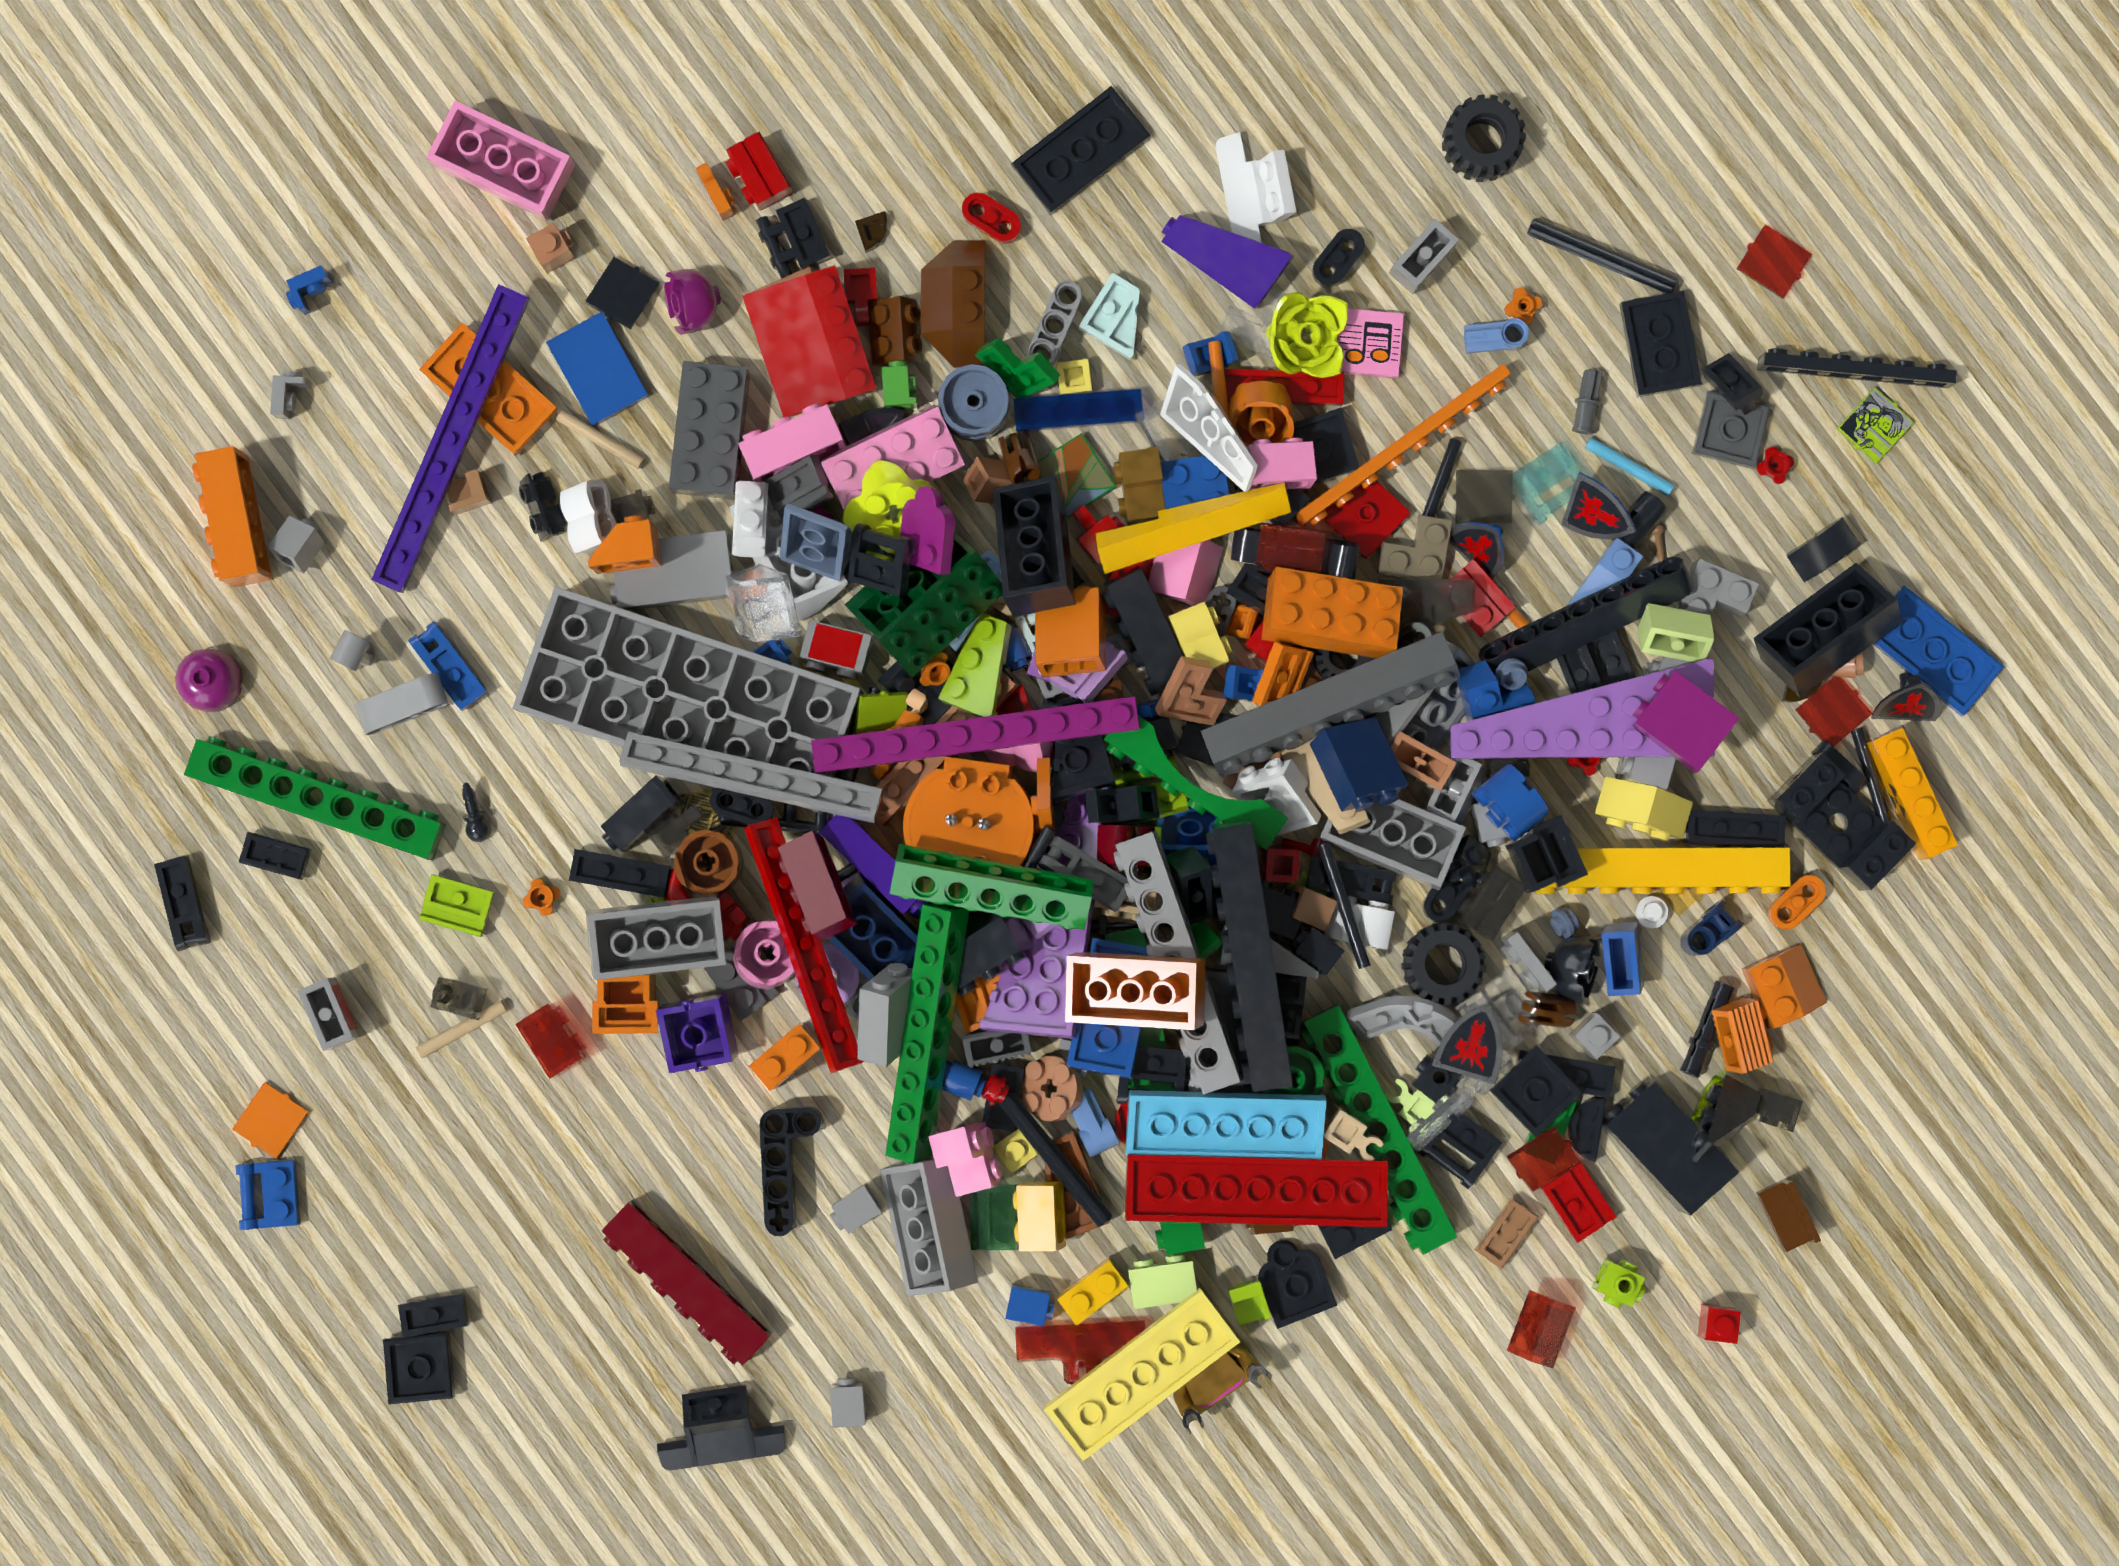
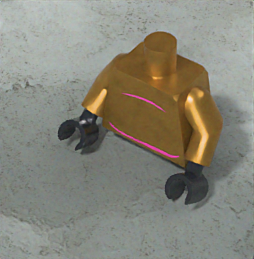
[1173,1345,1272,1434]

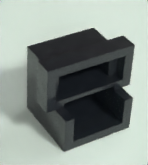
[1505,815,1588,893]

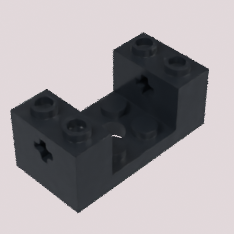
[1767,752,1917,891]

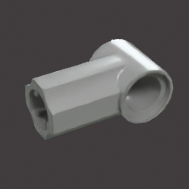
[330,630,375,671]

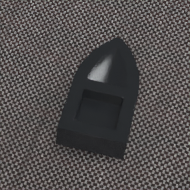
[838,407,905,445]

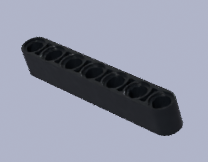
[1478,557,1694,675]

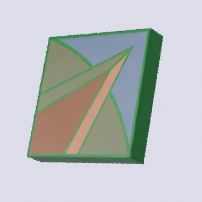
[1038,433,1116,519]

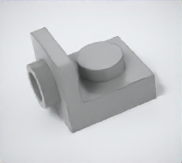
[270,371,311,419]

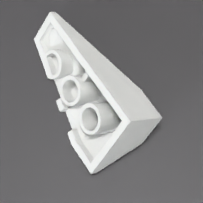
[1160,364,1258,492]

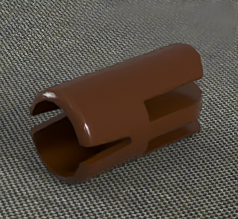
[998,430,1041,484]
[1518,991,1578,1028]

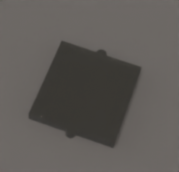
[1453,470,1516,524]

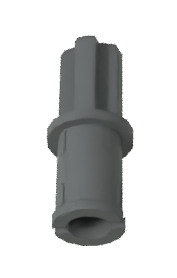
[1572,369,1602,435]

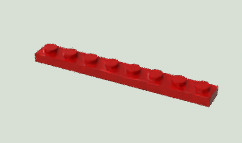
[744,817,864,1074]

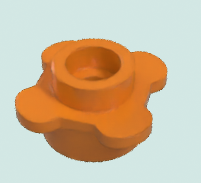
[1504,288,1542,325]
[920,651,950,686]
[523,879,561,916]

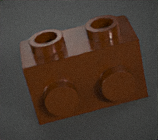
[868,296,922,367]

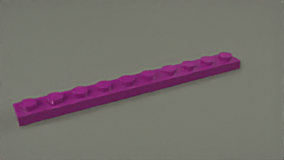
[811,697,1140,774]

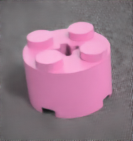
[733,921,794,989]

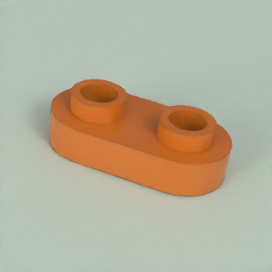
[1768,875,1826,930]

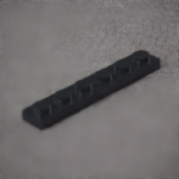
[1757,348,1957,389]

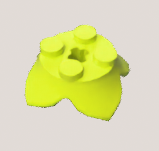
[1266,292,1348,378]
[843,460,935,554]

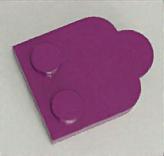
[900,486,955,575]

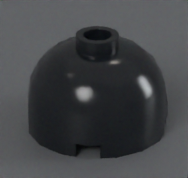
[1544,936,1600,1002]

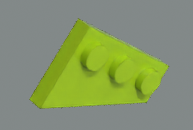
[938,613,1011,717]

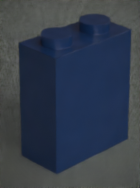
[1309,717,1408,812]

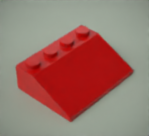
[742,265,876,418]

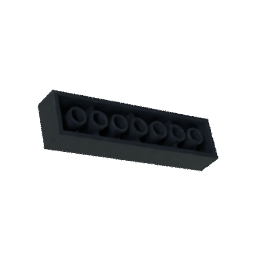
[1205,819,1293,1092]

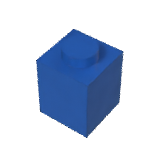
[1005,1284,1055,1327]

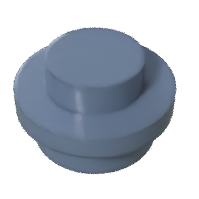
[1495,658,1528,690]
[1550,907,1579,938]

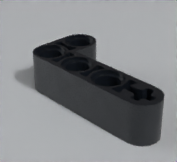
[1230,528,1360,579]
[759,1106,823,1237]

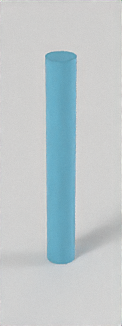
[1585,437,1674,496]

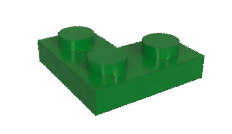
[975,338,1060,400]

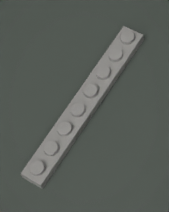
[619,732,882,823]

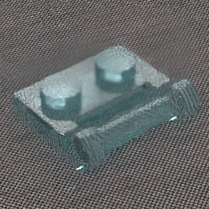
[1506,442,1582,525]

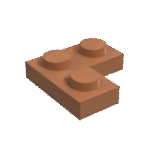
[1155,656,1227,725]

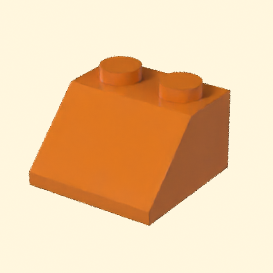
[588,515,662,574]
[1741,944,1827,1029]

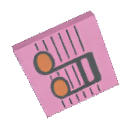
[1337,309,1404,379]

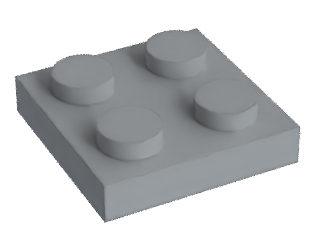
[1500,932,1557,992]

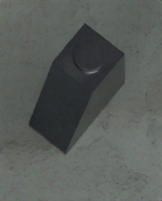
[601,775,684,852]

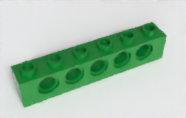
[890,844,1094,930]

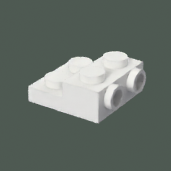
[1232,758,1321,836]

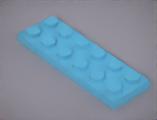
[1125,1090,1327,1160]

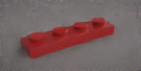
[1224,369,1344,406]

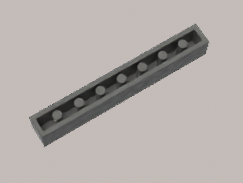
[1201,632,1461,776]

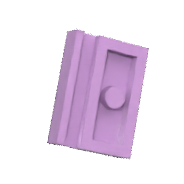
[1050,641,1128,703]

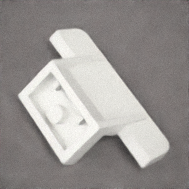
[1215,132,1296,242]

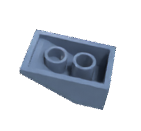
[780,503,853,582]

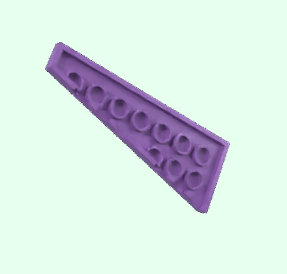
[1450,659,1715,759]
[979,786,1111,1039]

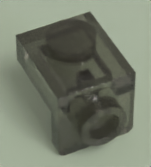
[611,489,656,524]
[430,977,488,1020]

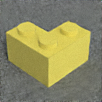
[1595,777,1693,842]

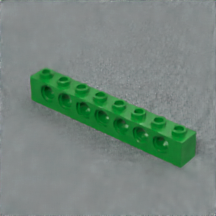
[184,736,446,861]
[885,902,969,1164]
[1300,1004,1457,1255]

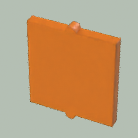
[232,1082,309,1159]

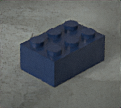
[828,872,918,980]

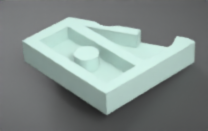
[1079,273,1140,361]

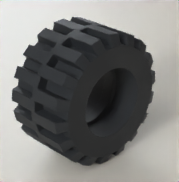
[1442,94,1526,182]
[1401,923,1486,1005]

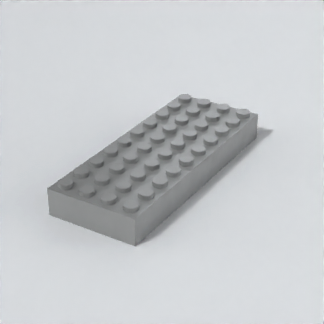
[512,587,864,814]

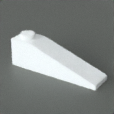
[730,502,847,626]

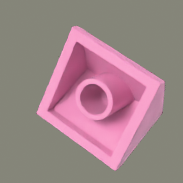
[1148,540,1223,606]

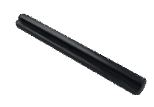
[1527,218,1678,294]
[999,1092,1112,1227]

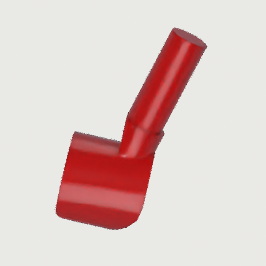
[1282,838,1325,857]

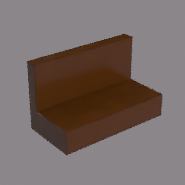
[1756,1179,1821,1252]

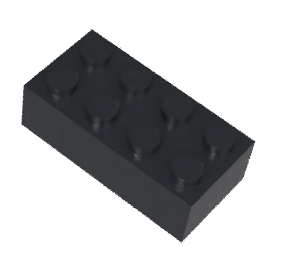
[993,476,1076,617]
[1753,563,1903,697]

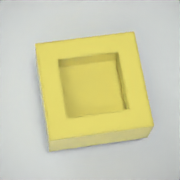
[1056,359,1092,396]
[993,1129,1038,1174]

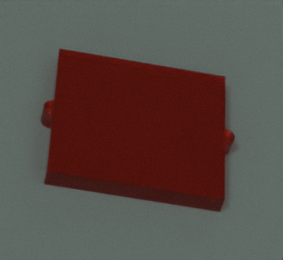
[1736,224,1812,299]
[1795,676,1872,747]
[1507,1126,1581,1192]

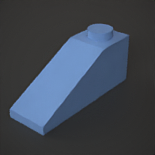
[1566,538,1643,606]

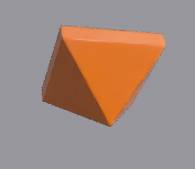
[1226,604,1259,639]

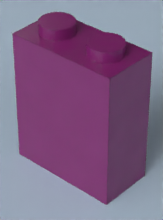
[1632,670,1740,773]

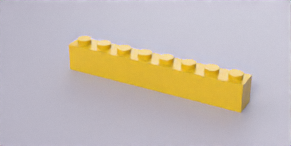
[1535,848,1790,894]

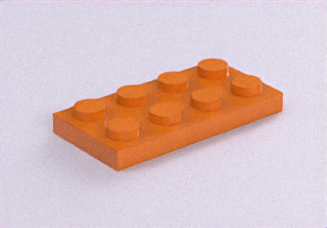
[419,322,558,456]

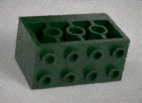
[844,531,1003,677]

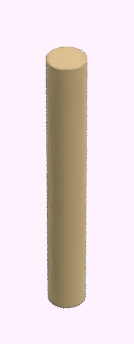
[556,409,645,469]
[416,1000,507,1058]

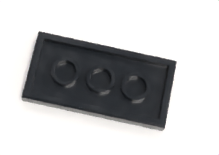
[1011,86,1151,215]

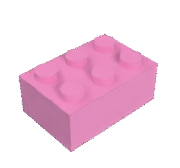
[738,403,846,482]

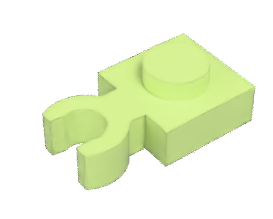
[1385,1079,1444,1134]

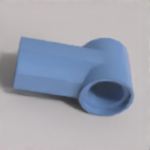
[1464,318,1529,354]
[1071,1088,1120,1158]

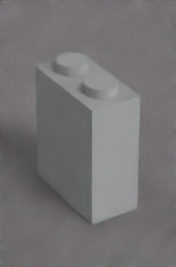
[857,963,913,1067]

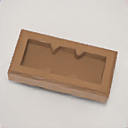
[1474,1197,1539,1269]

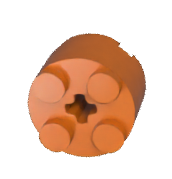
[1228,381,1294,447]

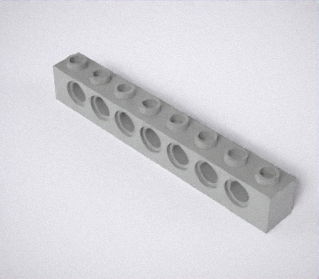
[1114,831,1243,1094]

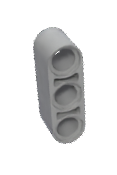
[1028,280,1082,367]
[355,673,448,735]

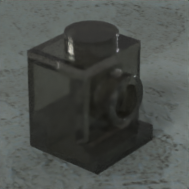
[1755,1088,1803,1132]

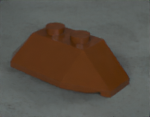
[921,240,985,368]

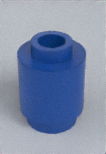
[1002,622,1031,672]
[942,1060,986,1101]

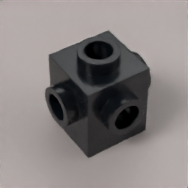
[1412,1053,1463,1105]

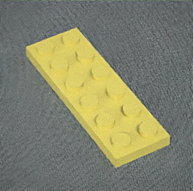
[1043,1288,1240,1461]

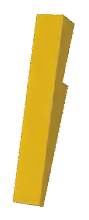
[1096,482,1291,574]

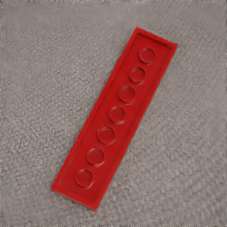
[1125,1155,1388,1227]

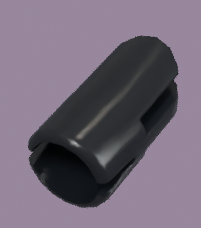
[1611,491,1668,549]

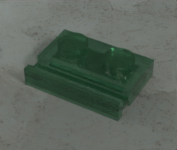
[970,1184,1019,1250]

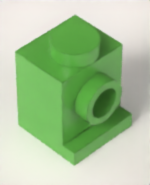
[882,361,918,410]

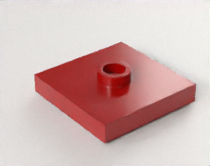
[1323,481,1411,560]

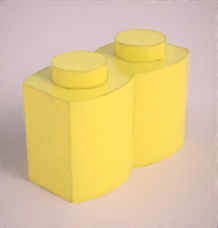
[1168,602,1232,669]

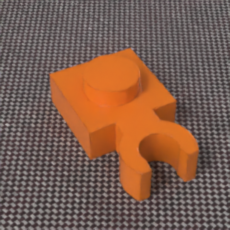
[695,162,735,221]

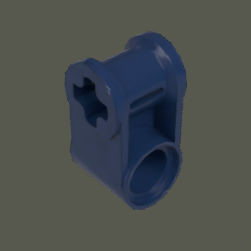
[1680,899,1744,956]

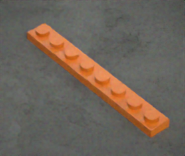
[1295,363,1511,527]

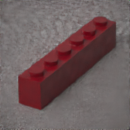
[601,1200,772,1366]

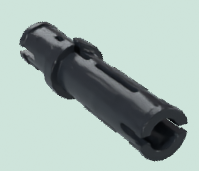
[1679,981,1735,1078]

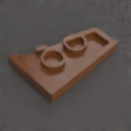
[1045,1131,1110,1239]

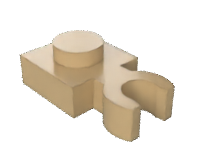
[1324,1107,1384,1161]

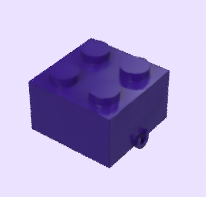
[656,992,739,1073]

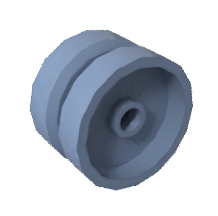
[938,364,1009,442]

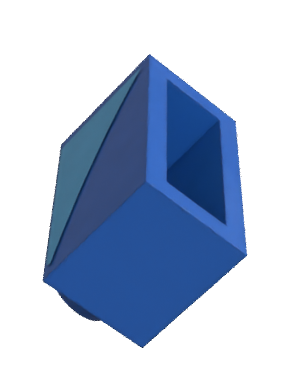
[1601,922,1644,996]

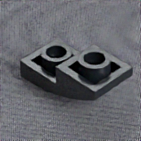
[1787,517,1860,583]

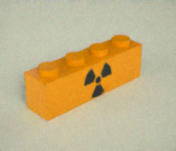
[1867,728,1958,860]

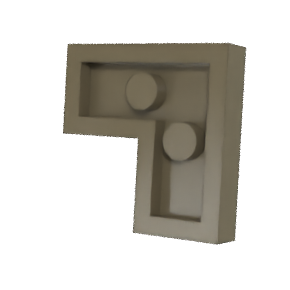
[1377,515,1452,584]

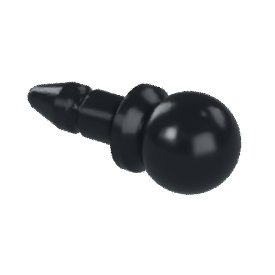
[462,782,491,842]

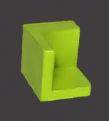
[1227,1278,1271,1325]

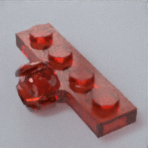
[1015,1320,1145,1385]

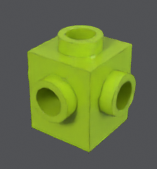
[1591,1258,1646,1309]

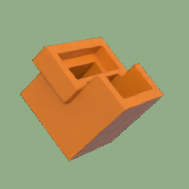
[592,975,659,1034]

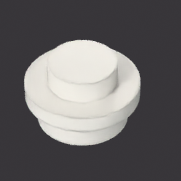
[1635,896,1668,928]

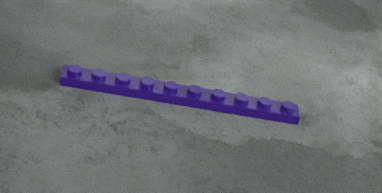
[371,284,530,593]

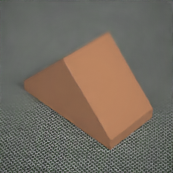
[1391,731,1457,791]

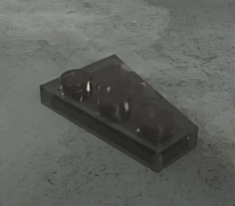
[1378,579,1475,631]

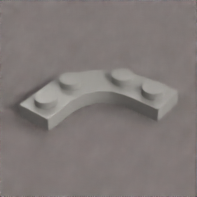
[1346,995,1460,1047]

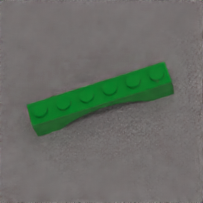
[1104,715,1288,852]

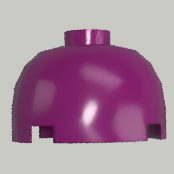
[664,269,721,335]
[175,648,243,712]

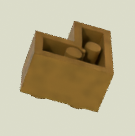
[1113,447,1166,525]

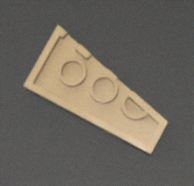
[1280,737,1370,835]

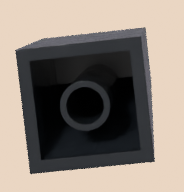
[1602,1081,1739,1216]

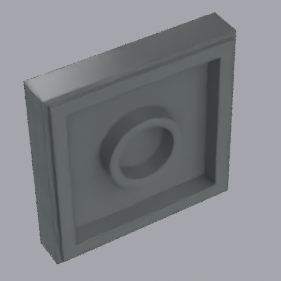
[1692,391,1771,469]

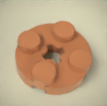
[1021,1056,1083,1122]

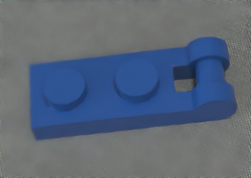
[408,621,488,711]

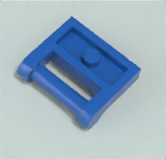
[235,1160,300,1230]

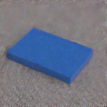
[546,312,649,427]

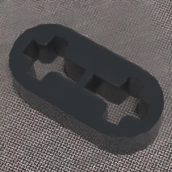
[1811,740,1868,794]

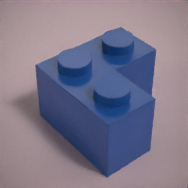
[1457,660,1536,721]

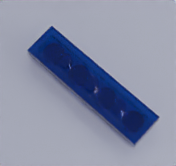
[1013,389,1144,432]

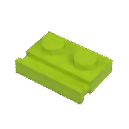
[418,874,495,937]

